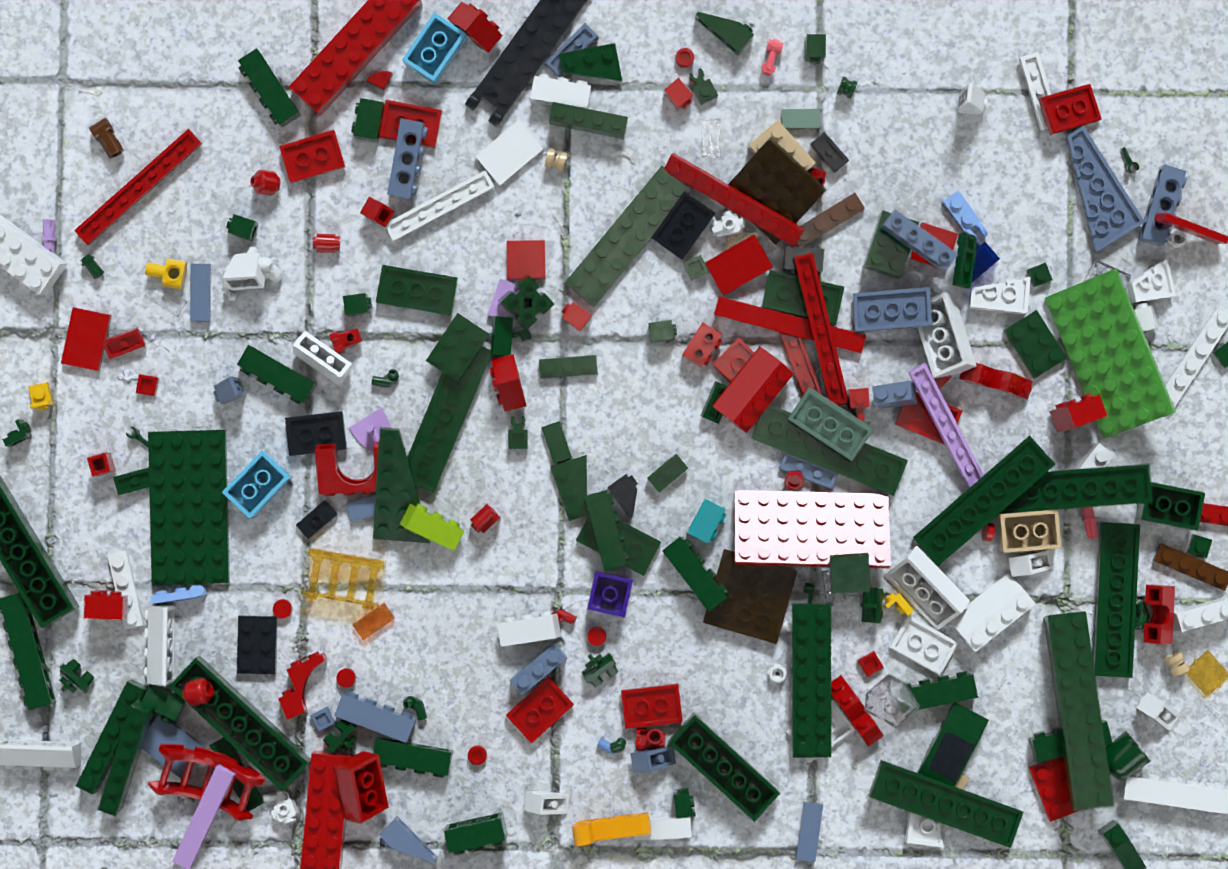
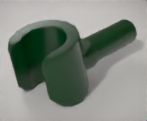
[1121,147,1139,173]
[512,330,532,342]
[126,427,148,447]
[803,583,815,603]

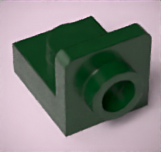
[2,419,32,447]

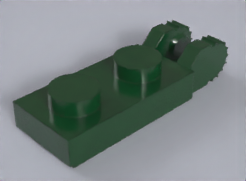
[952,232,977,289]

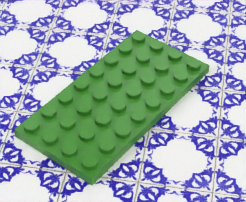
[1045,268,1176,439]

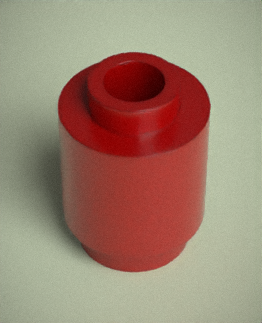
[313,233,340,253]

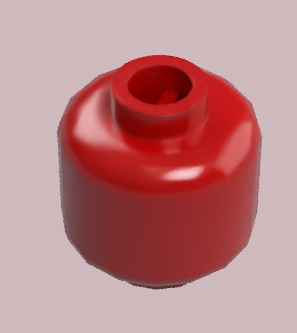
[250,170,281,196]
[182,678,213,706]

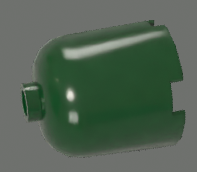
[1106,731,1151,780]

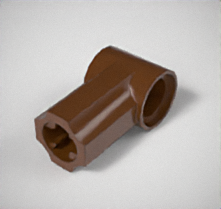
[89,117,124,159]

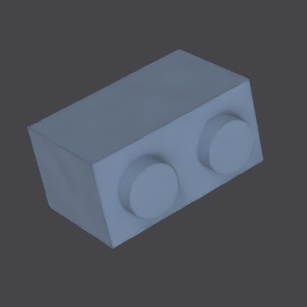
[872,381,917,409]

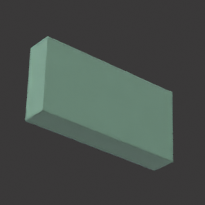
[782,109,820,129]

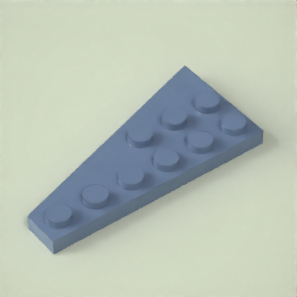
[1066,125,1145,253]

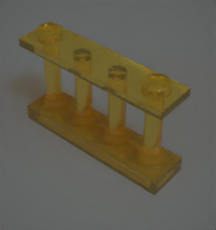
[301,548,387,610]

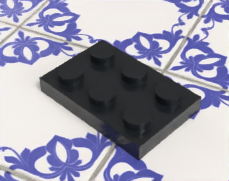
[651,191,716,260]
[285,411,347,456]
[237,615,278,674]

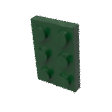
[1003,310,1067,379]
[426,313,490,382]

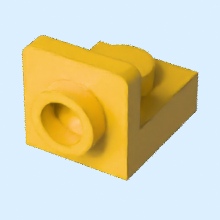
[28,382,54,412]
[883,592,914,616]

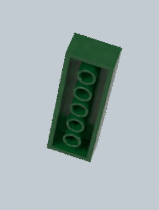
[668,712,780,822]

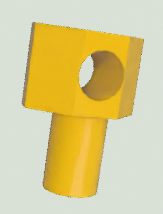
[145,258,187,290]

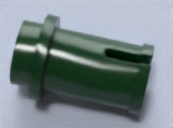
[80,254,104,280]

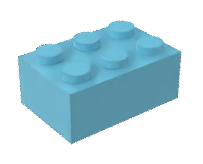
[402,12,468,86]
[222,450,293,519]

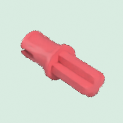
[1081,507,1099,539]

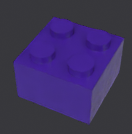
[587,571,633,618]

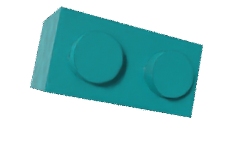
[687,499,727,543]

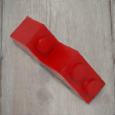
[959,363,1033,400]
[278,651,328,720]
[831,675,884,747]

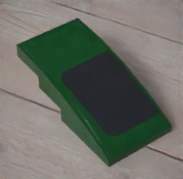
[917,702,989,786]

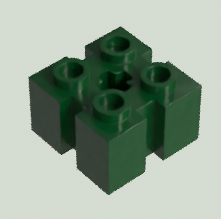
[498,275,555,330]

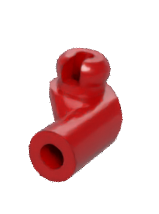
[551,609,577,625]

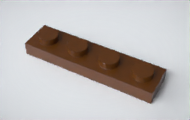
[797,193,865,247]
[1152,543,1228,591]

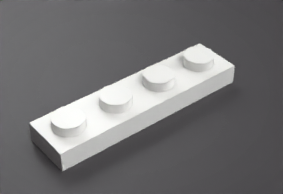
[1019,52,1051,131]
[107,550,145,630]

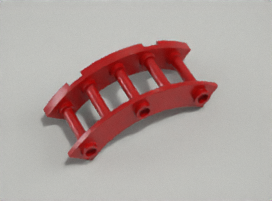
[148,744,266,821]

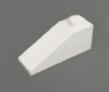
[957,83,987,115]

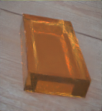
[353,602,395,640]

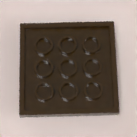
[728,137,827,245]
[703,549,798,644]

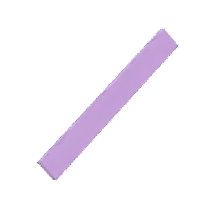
[908,363,983,488]

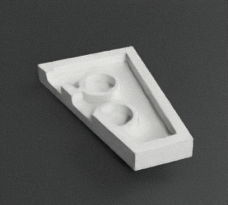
[1127,259,1176,304]
[969,277,1030,315]
[905,812,944,848]

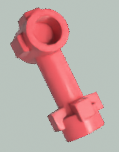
[761,38,784,76]

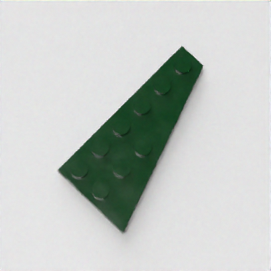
[373,427,431,543]

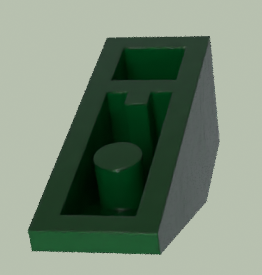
[695,12,754,55]
[1097,820,1147,869]

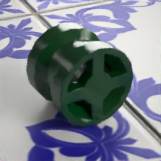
[837,76,858,99]

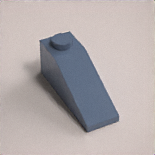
[379,816,437,863]

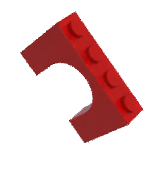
[315,442,379,497]

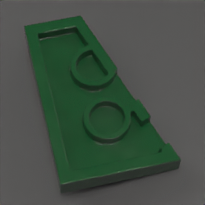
[559,43,622,82]
[551,455,587,521]

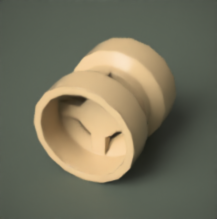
[544,148,568,172]
[1164,651,1190,677]

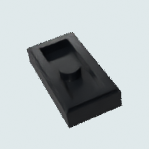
[810,132,849,174]
[296,500,338,539]

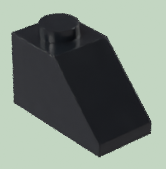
[608,474,638,518]

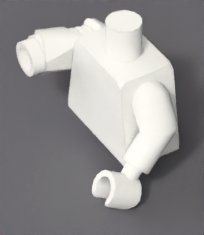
[221,247,282,301]

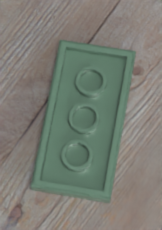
[788,387,874,461]

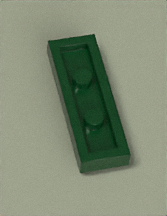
[539,355,598,379]

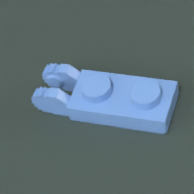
[942,190,988,243]
[150,585,207,605]

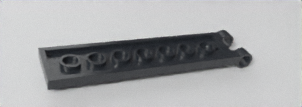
[465,0,588,127]

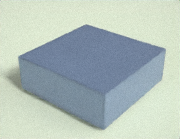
[310,706,336,733]

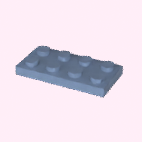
[853,287,933,332]

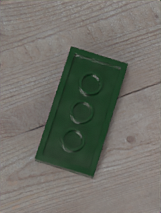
[376,265,458,316]
[761,270,844,325]
[576,516,661,576]

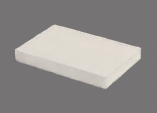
[475,120,544,186]
[889,615,958,676]
[786,698,856,763]

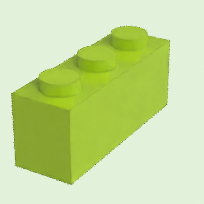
[400,503,465,551]

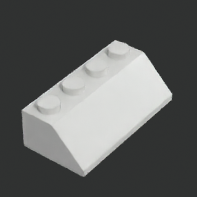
[918,292,977,378]
[884,546,970,630]
[949,573,1035,652]
[144,605,175,686]
[0,740,82,771]

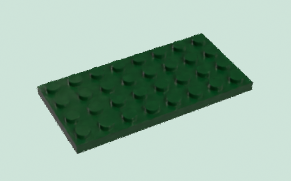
[148,430,230,585]

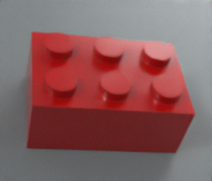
[334,751,389,824]

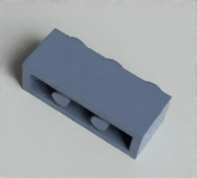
[510,642,567,695]

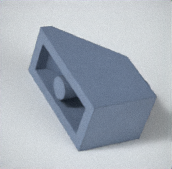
[213,376,245,405]
[630,745,676,772]

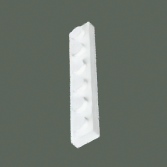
[386,170,495,242]
[1165,304,1228,407]

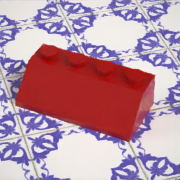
[712,346,794,433]

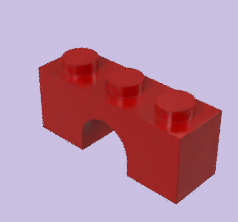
[1143,585,1175,644]

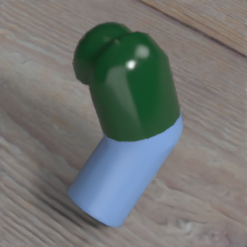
[597,738,626,754]

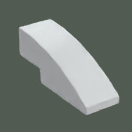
[634,816,692,840]

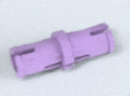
[41,219,57,254]

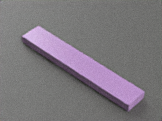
[172,764,236,869]

